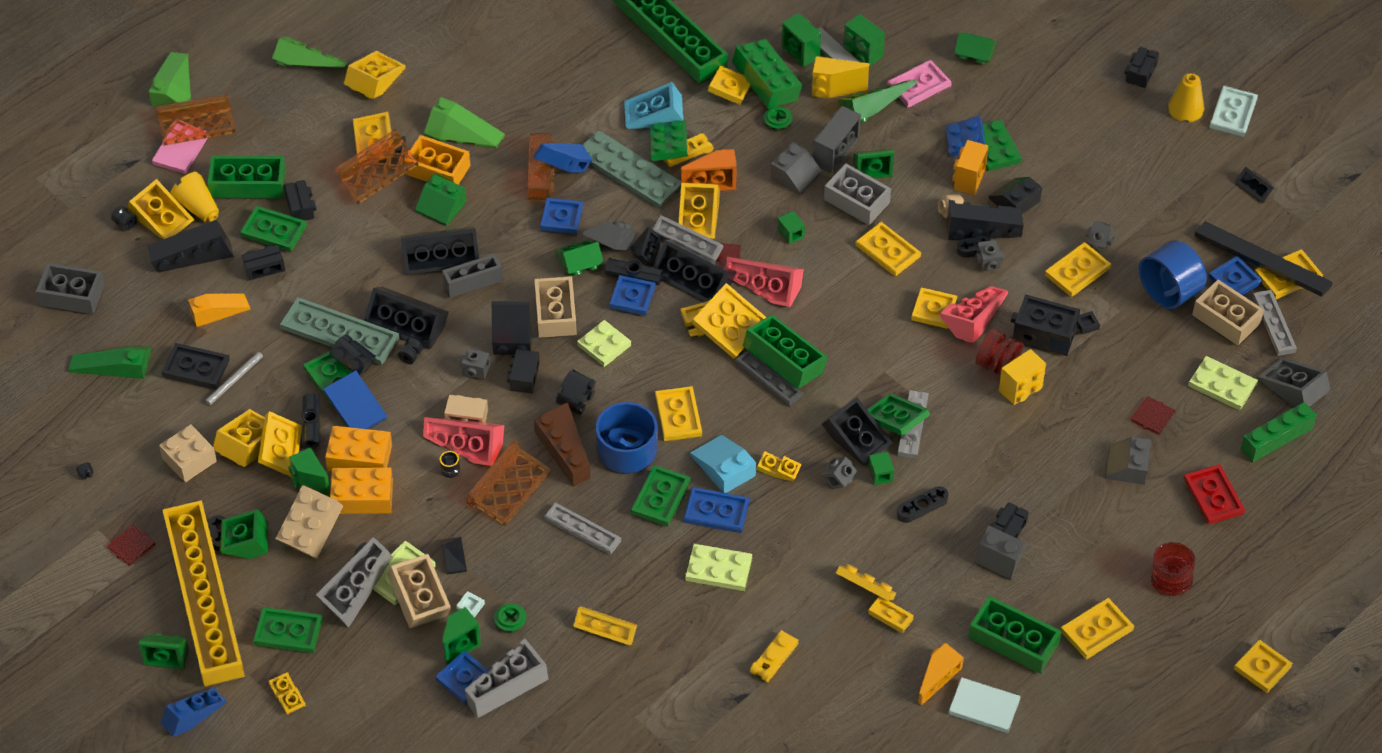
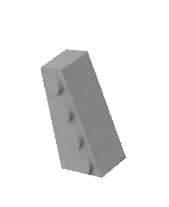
[316,537,393,627]
[465,639,548,718]

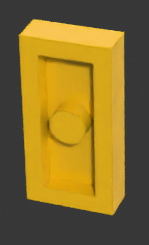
[868,596,914,634]

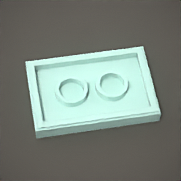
[1209,86,1258,137]
[949,678,1021,733]

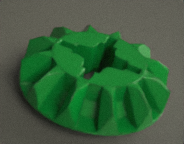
[764,106,792,130]
[494,603,527,633]

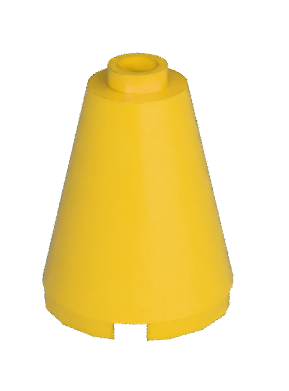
[1168,73,1204,122]
[170,172,219,223]

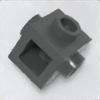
[1086,220,1115,250]
[975,240,1004,271]
[460,348,490,379]
[821,457,857,489]

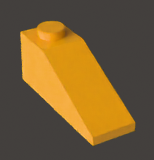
[188,294,251,327]
[918,643,964,706]

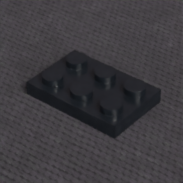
[162,343,230,389]

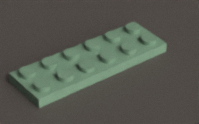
[583,130,681,209]
[280,297,399,365]

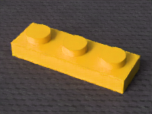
[836,564,896,601]
[573,606,637,645]

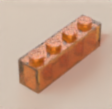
[528,133,555,201]

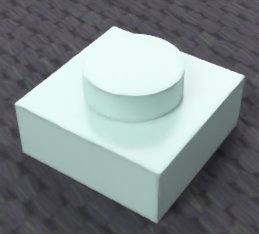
[456,591,485,618]

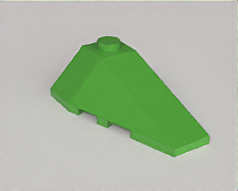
[272,36,348,67]
[149,52,191,111]
[424,97,505,148]

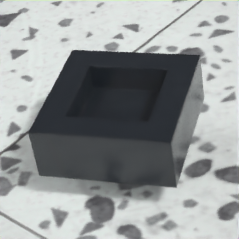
[1076,311,1100,335]

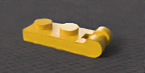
[664,134,714,167]
[750,630,798,682]

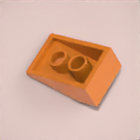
[681,149,737,191]

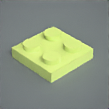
[577,320,631,367]

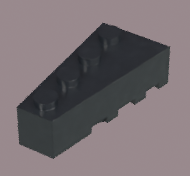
[946,200,1024,240]
[147,219,234,273]

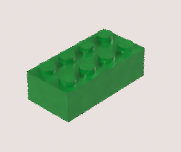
[732,39,802,108]
[208,156,286,198]
[743,314,828,389]
[968,596,1062,674]

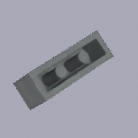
[442,254,503,298]

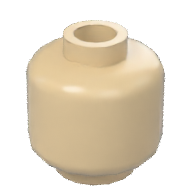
[938,194,964,219]

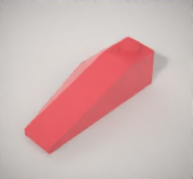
[726,257,804,307]
[940,286,1008,343]
[423,417,504,466]

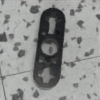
[897,486,949,523]

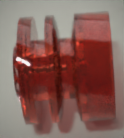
[975,329,1024,376]
[1151,542,1195,596]

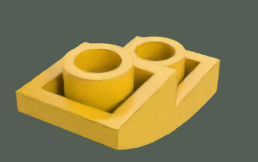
[756,451,802,481]
[269,673,306,714]

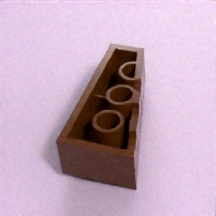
[534,402,590,487]

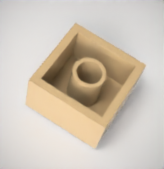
[159,424,217,482]

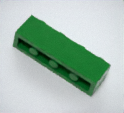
[1241,402,1317,463]

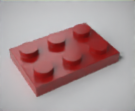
[1184,464,1245,525]

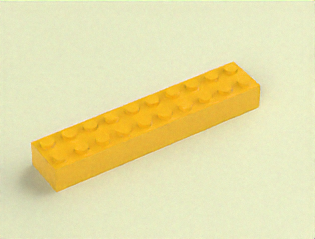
[163,500,245,687]

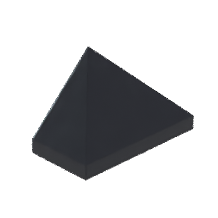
[1235,167,1274,203]
[630,227,662,266]
[442,537,467,575]

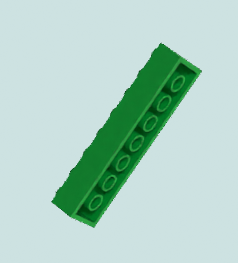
[613,0,728,84]

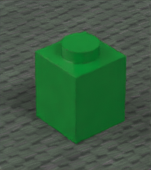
[777,211,805,244]
[868,452,894,485]

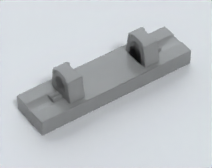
[898,390,929,459]

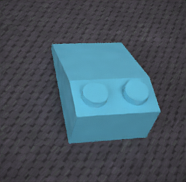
[624,82,683,129]
[690,435,756,493]

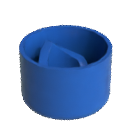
[1139,240,1207,309]
[596,402,658,473]

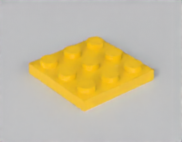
[691,283,766,359]

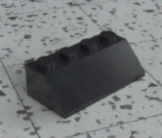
[401,227,479,275]
[654,240,737,302]
[364,286,449,349]

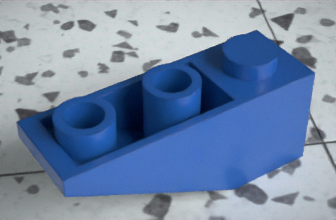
[533,143,592,173]
[161,688,227,737]

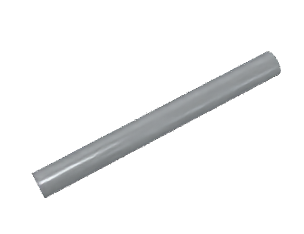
[205,352,263,406]

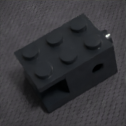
[1011,294,1080,356]

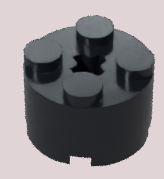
[556,369,596,415]

